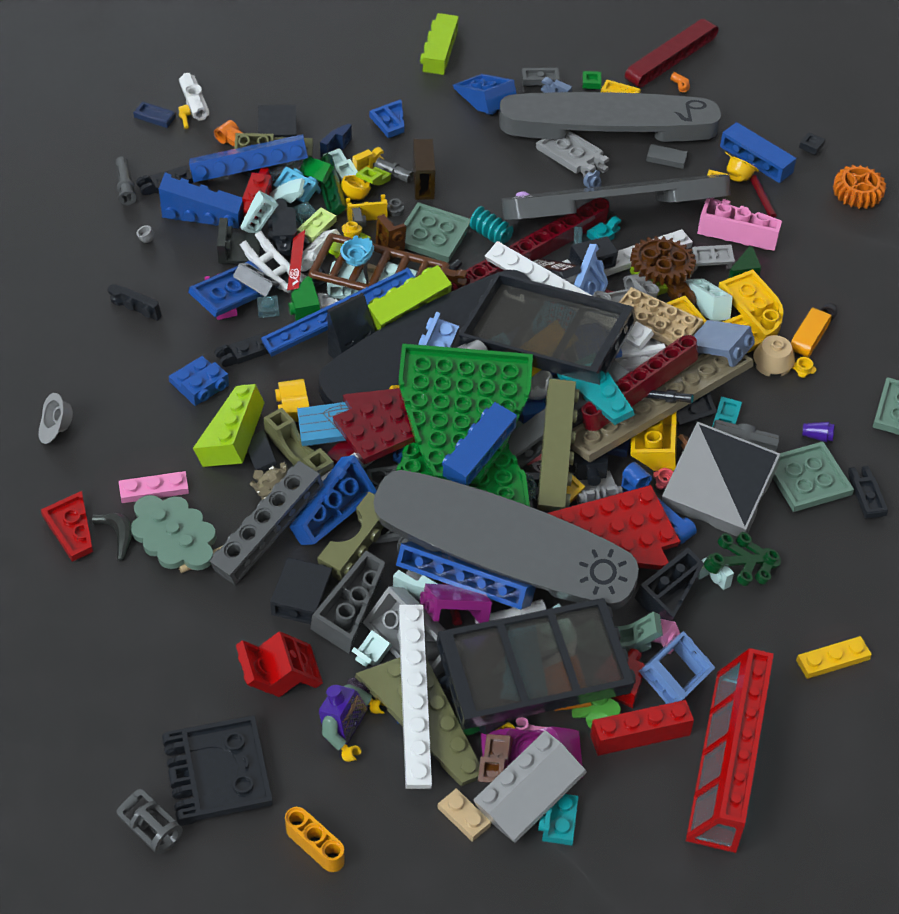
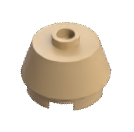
[753,335,795,376]

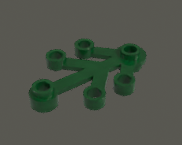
[704,532,781,586]

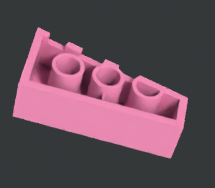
[697,198,782,251]

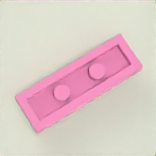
[119,471,189,503]

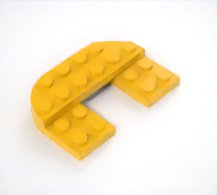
[667,270,783,353]

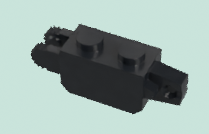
[268,198,297,256]

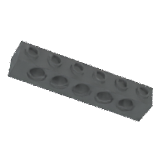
[210,461,324,585]

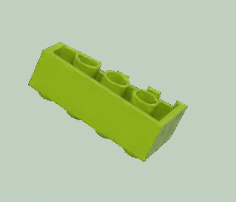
[368,265,452,332]
[193,384,264,467]

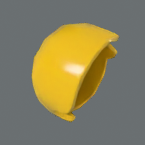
[341,175,371,201]

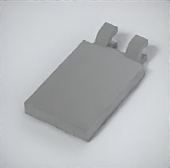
[536,130,609,177]

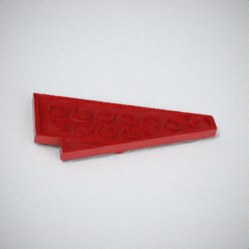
[548,485,681,570]

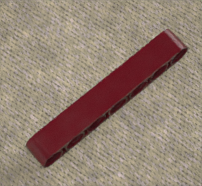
[625,18,719,88]
[582,335,698,431]

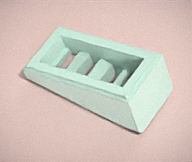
[240,191,278,233]

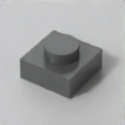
[352,207,366,233]

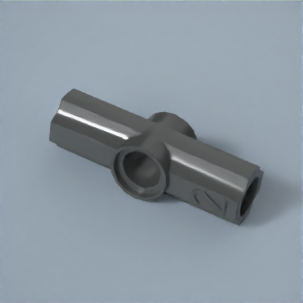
[713,419,779,452]

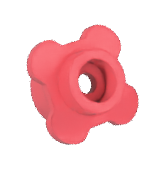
[653,468,673,490]

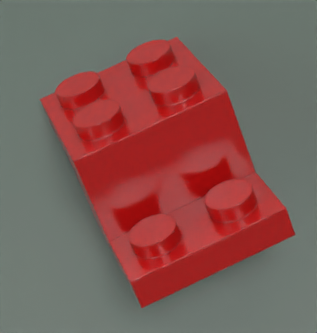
[236,631,323,697]

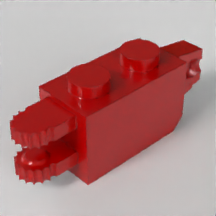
[242,167,272,224]

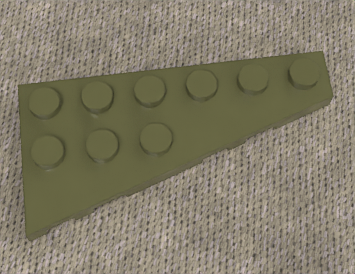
[355,657,480,786]

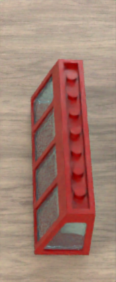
[686,648,774,853]

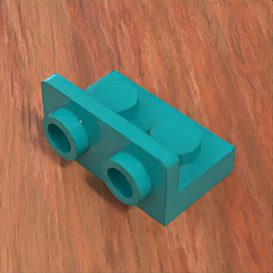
[538,794,578,845]

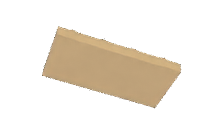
[619,287,703,345]

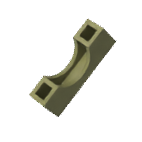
[264,408,334,477]
[317,492,384,581]

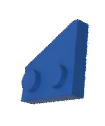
[369,99,404,138]

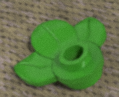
[572,698,621,729]

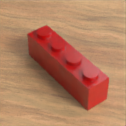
[590,700,694,756]

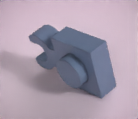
[541,77,572,93]

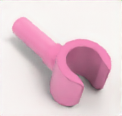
[516,717,547,731]

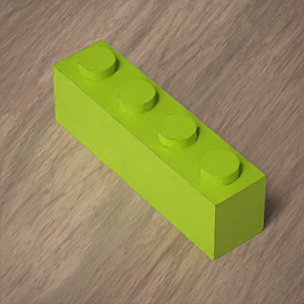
[420,13,459,75]

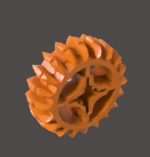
[833,164,886,209]

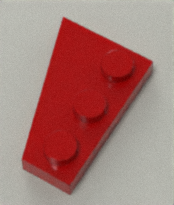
[41,491,93,562]

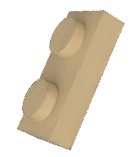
[438,789,491,842]

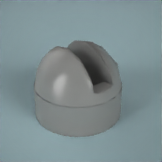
[136,225,154,243]

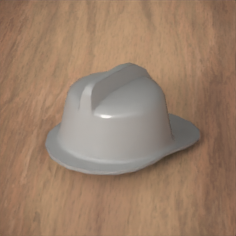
[38,393,73,444]

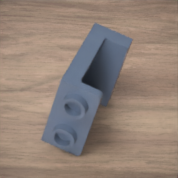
[693,320,755,367]

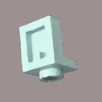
[697,557,734,590]

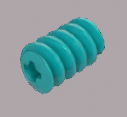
[470,206,514,245]

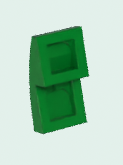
[299,156,334,184]

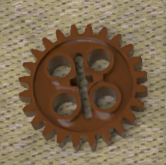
[630,236,696,286]

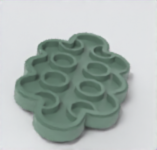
[131,495,216,570]

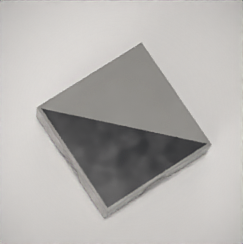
[662,422,780,537]

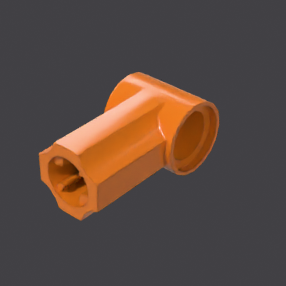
[214,120,243,146]

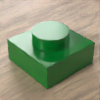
[582,71,601,89]

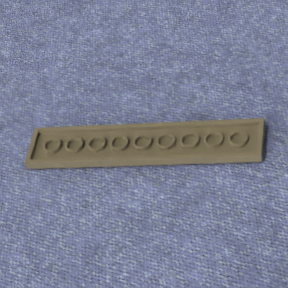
[570,353,753,462]

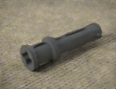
[115,156,136,205]

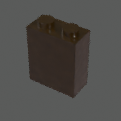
[413,139,435,200]

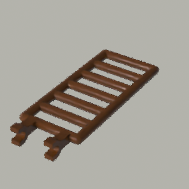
[308,233,467,291]

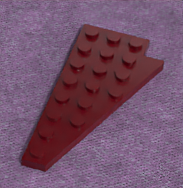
[333,388,415,465]

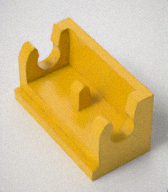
[346,194,387,222]

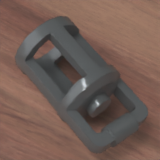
[117,789,183,854]

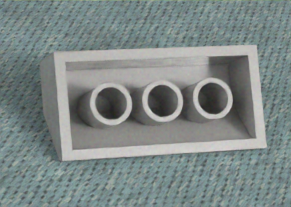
[363,586,464,677]
[473,730,587,843]

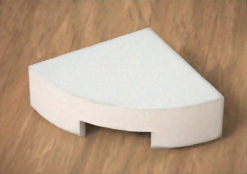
[318,293,338,309]

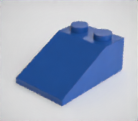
[453,74,517,114]

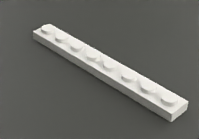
[398,605,432,789]

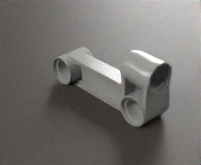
[593,274,659,303]

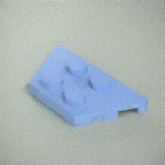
[567,244,608,308]

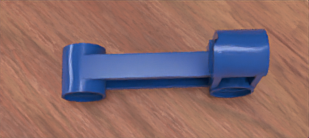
[621,462,697,546]

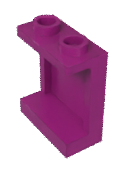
[420,584,492,623]

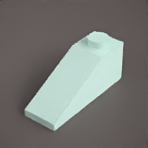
[686,278,733,322]

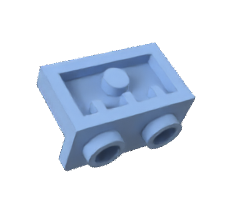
[418,312,459,347]

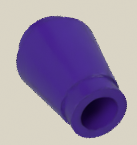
[802,421,835,443]

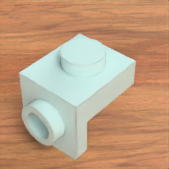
[352,630,392,668]

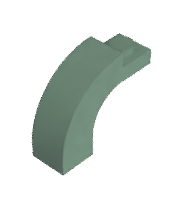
[576,612,663,657]

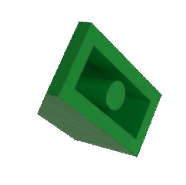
[288,276,320,321]

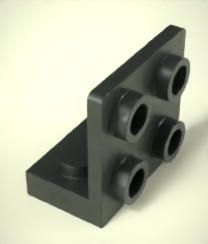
[217,218,260,264]

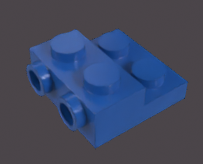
[168,356,229,406]

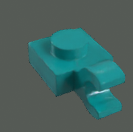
[587,216,621,241]

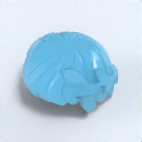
[340,235,374,266]

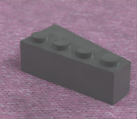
[310,551,385,654]

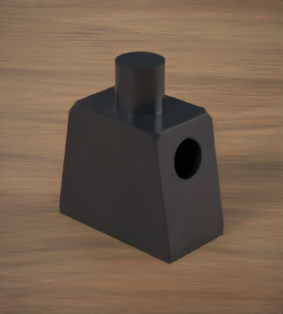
[569,449,608,486]

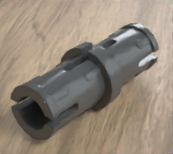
[374,157,414,183]

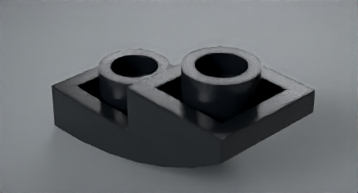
[248,430,277,471]

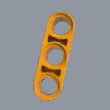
[791,307,832,358]
[285,807,345,872]

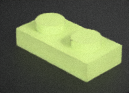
[297,208,337,243]

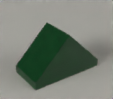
[728,246,761,279]

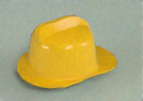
[725,152,759,182]

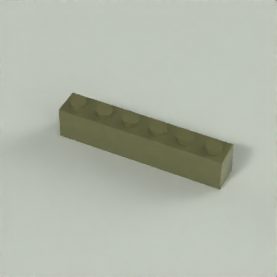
[537,378,579,511]

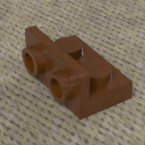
[375,214,406,260]

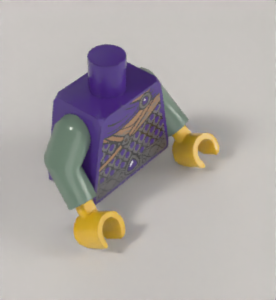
[319,684,385,762]

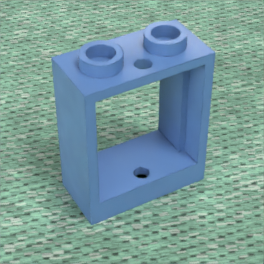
[639,631,715,704]

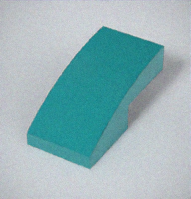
[712,397,742,427]

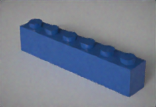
[189,134,308,182]
[396,541,536,610]

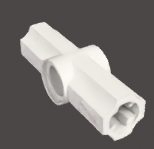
[179,73,209,121]

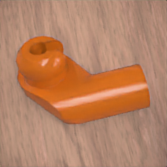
[670,72,690,93]

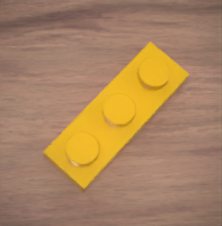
[796,636,872,679]

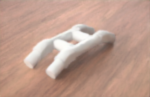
[240,231,307,293]

